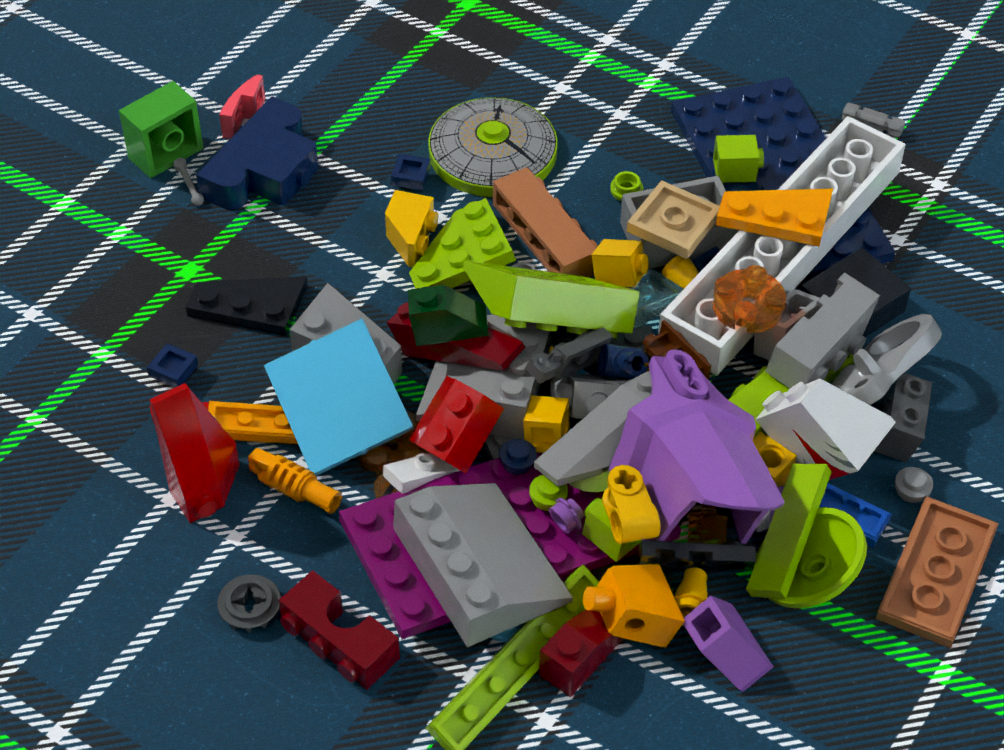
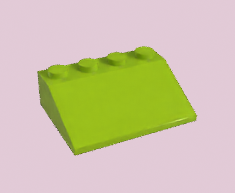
[463,261,640,338]

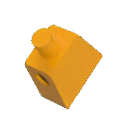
[583,564,685,647]

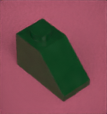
[408,285,489,346]

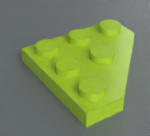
[409,198,516,289]

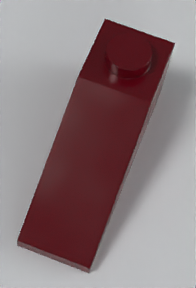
[539,609,624,697]

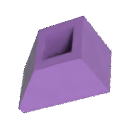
[683,596,773,691]

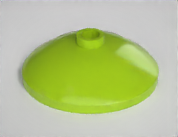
[754,507,867,608]

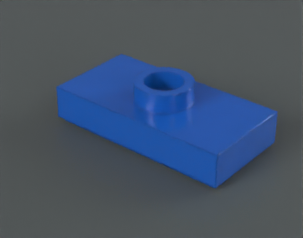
[819,483,892,548]

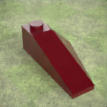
[386,302,526,371]

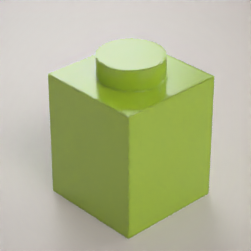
[713,135,764,183]

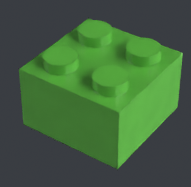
[119,81,204,179]

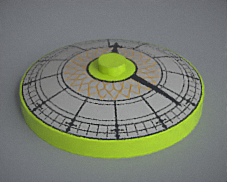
[428,98,558,197]

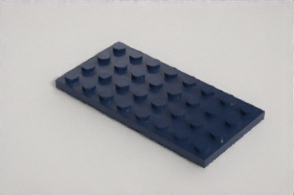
[671,76,895,283]

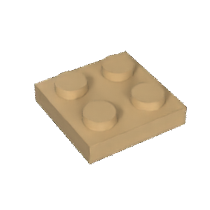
[626,180,720,259]

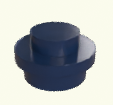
[499,439,537,475]

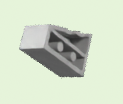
[290,283,402,384]

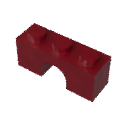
[279,570,400,690]

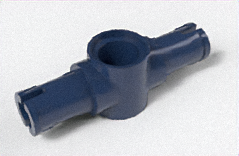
[595,344,648,380]

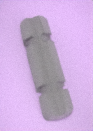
[842,103,905,138]

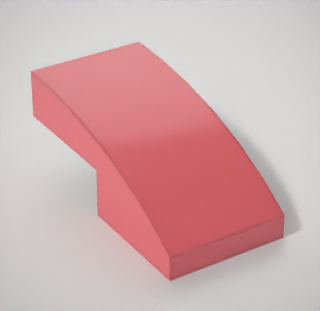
[219,75,265,139]

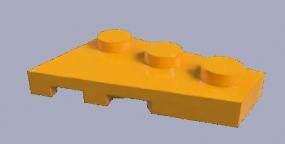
[716,188,833,247]

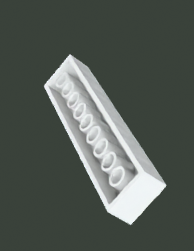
[658,116,906,376]

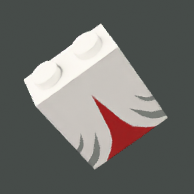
[755,379,896,480]

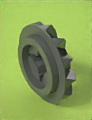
[217,575,281,633]

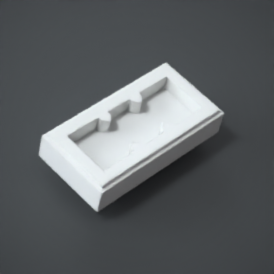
[383,453,460,494]

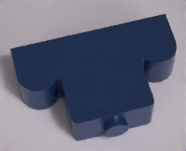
[196,96,319,210]

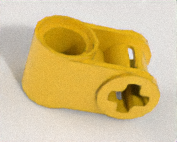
[602,465,660,544]

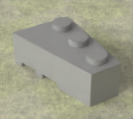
[765,272,880,388]

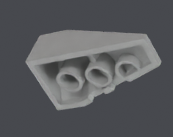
[534,370,651,486]

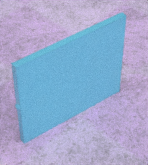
[264,318,414,476]

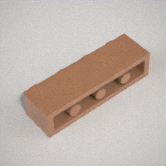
[493,167,598,277]

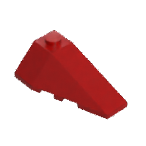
[149,383,240,523]

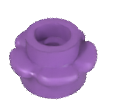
[549,498,584,534]

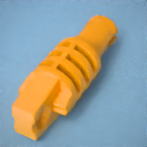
[248,448,342,514]

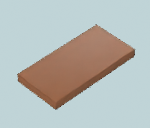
[875,496,999,649]

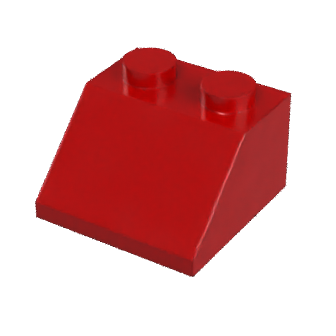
[409,376,504,474]

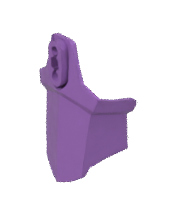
[609,349,785,544]

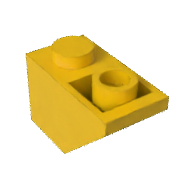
[385,190,438,268]

